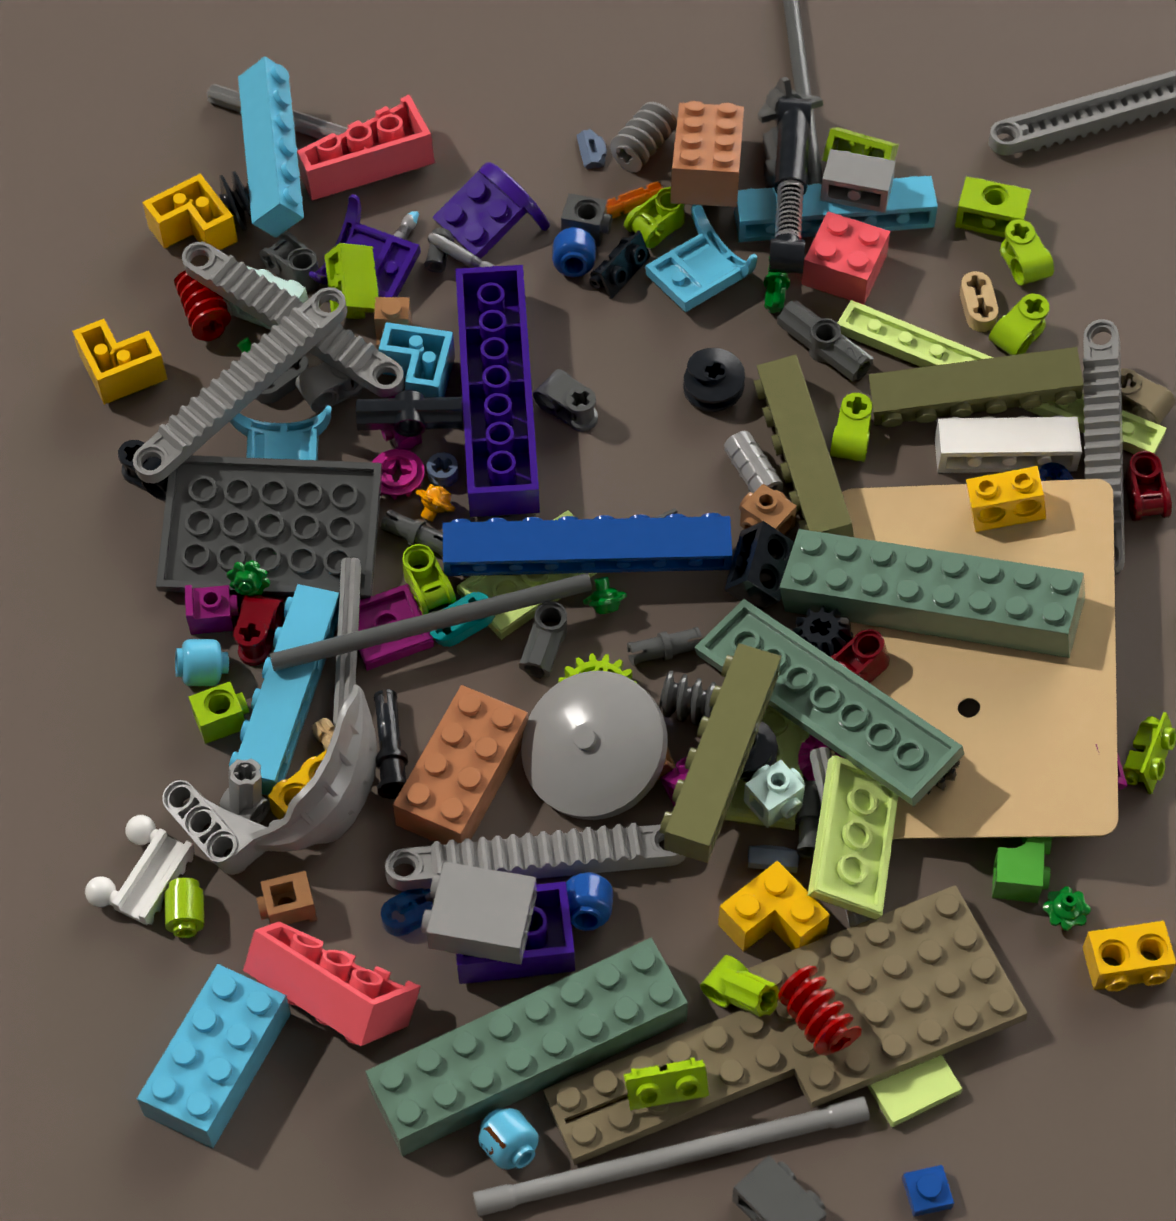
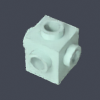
[744,759,805,828]

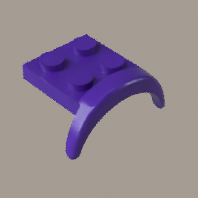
[432,162,550,259]
[309,194,421,297]

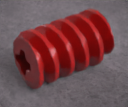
[174,270,231,341]
[778,965,862,1056]

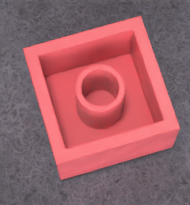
[802,211,890,305]

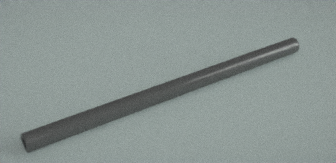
[783,0,823,185]
[269,573,592,671]

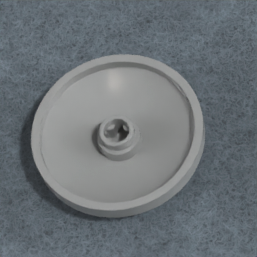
[521,671,668,820]

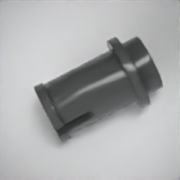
[424,228,454,273]

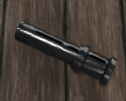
[374,689,408,799]

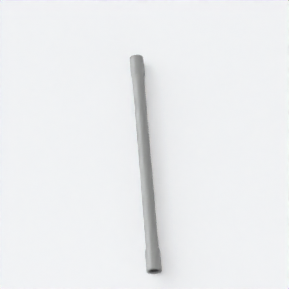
[473,1097,869,1217]

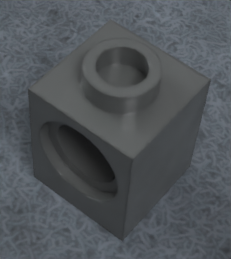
[561,193,612,246]

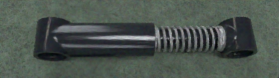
[769,98,812,274]

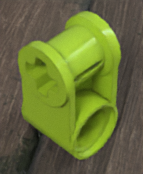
[624,187,685,249]
[1000,219,1054,286]
[989,294,1050,355]
[830,393,872,462]
[402,544,456,615]

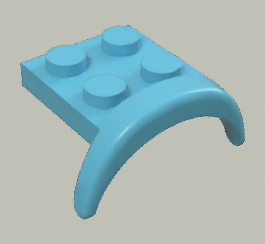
[645,205,757,312]
[230,406,331,460]

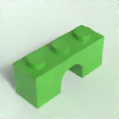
[992,837,1052,903]

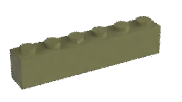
[869,347,1084,427]
[753,354,854,537]
[660,643,781,863]

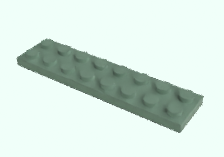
[694,599,964,806]

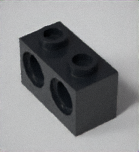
[725,521,794,610]

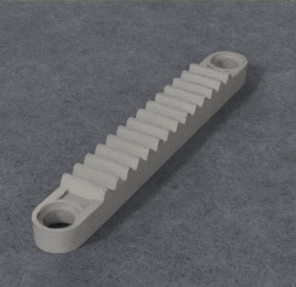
[988,70,1176,155]
[182,242,405,398]
[133,287,348,483]
[1083,319,1125,576]
[385,823,686,891]

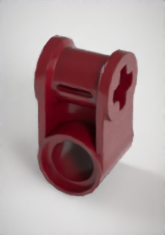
[1124,451,1172,521]
[233,595,284,666]
[831,629,890,683]

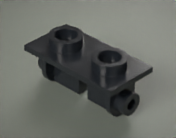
[589,230,651,299]

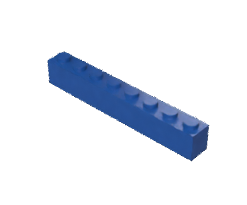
[443,513,732,576]

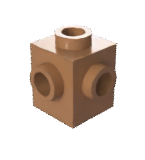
[739,484,797,536]

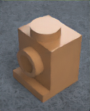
[374,297,412,349]
[256,870,317,925]

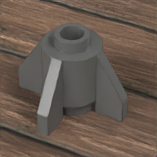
[758,77,823,123]

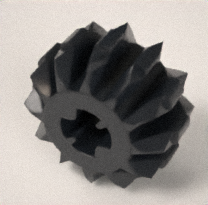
[792,605,854,657]

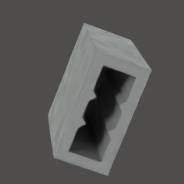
[421,861,537,965]

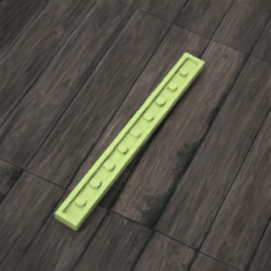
[837,300,1167,454]

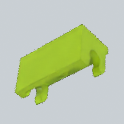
[324,243,379,319]

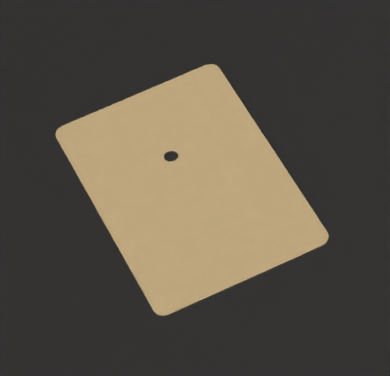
[830,479,1118,839]

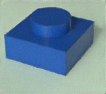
[902,1165,954,1217]

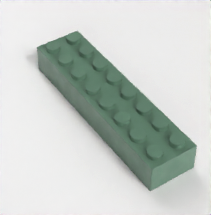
[780,529,1085,658]
[365,937,688,1157]

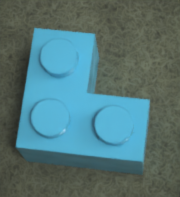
[378,322,455,398]

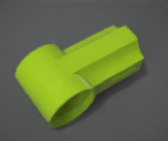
[700,955,779,1017]

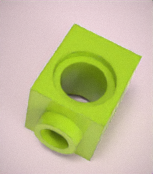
[188,681,249,744]

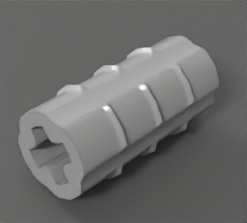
[724,431,783,493]

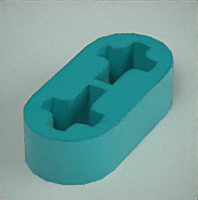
[430,592,495,647]

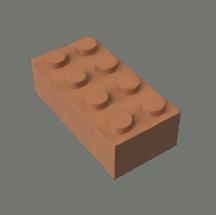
[670,101,744,207]
[393,685,528,845]

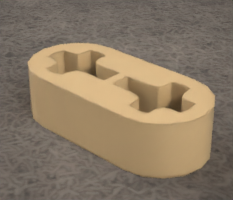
[960,271,998,332]

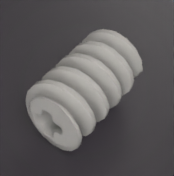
[610,102,677,172]

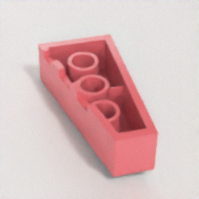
[297,94,435,201]
[243,922,421,1046]

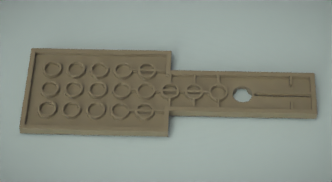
[543,885,1028,1165]

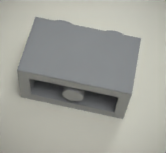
[820,149,896,213]

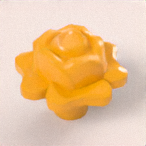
[415,484,456,522]

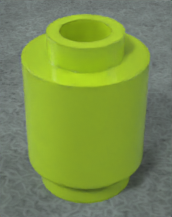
[165,877,204,938]

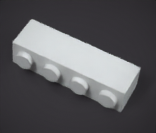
[934,415,1082,473]

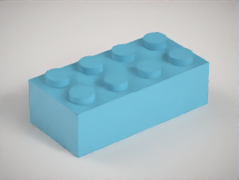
[137,964,291,1148]

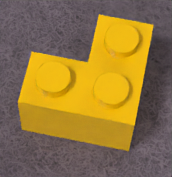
[142,173,238,251]
[72,319,167,405]
[718,860,830,952]

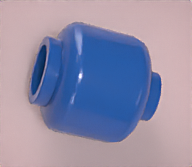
[552,227,596,277]
[566,872,613,931]

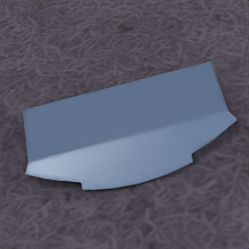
[576,129,607,169]
[748,845,800,873]

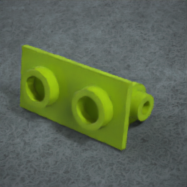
[1123,712,1176,794]
[624,1057,709,1110]

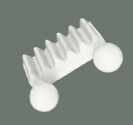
[85,815,195,925]

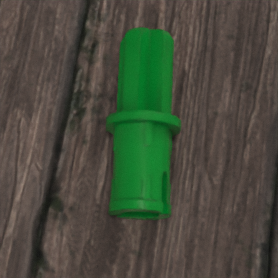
[764,257,790,314]

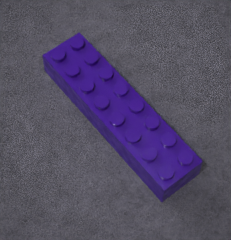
[455,265,540,517]

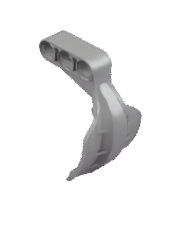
[162,684,377,875]

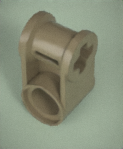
[1121,368,1176,425]

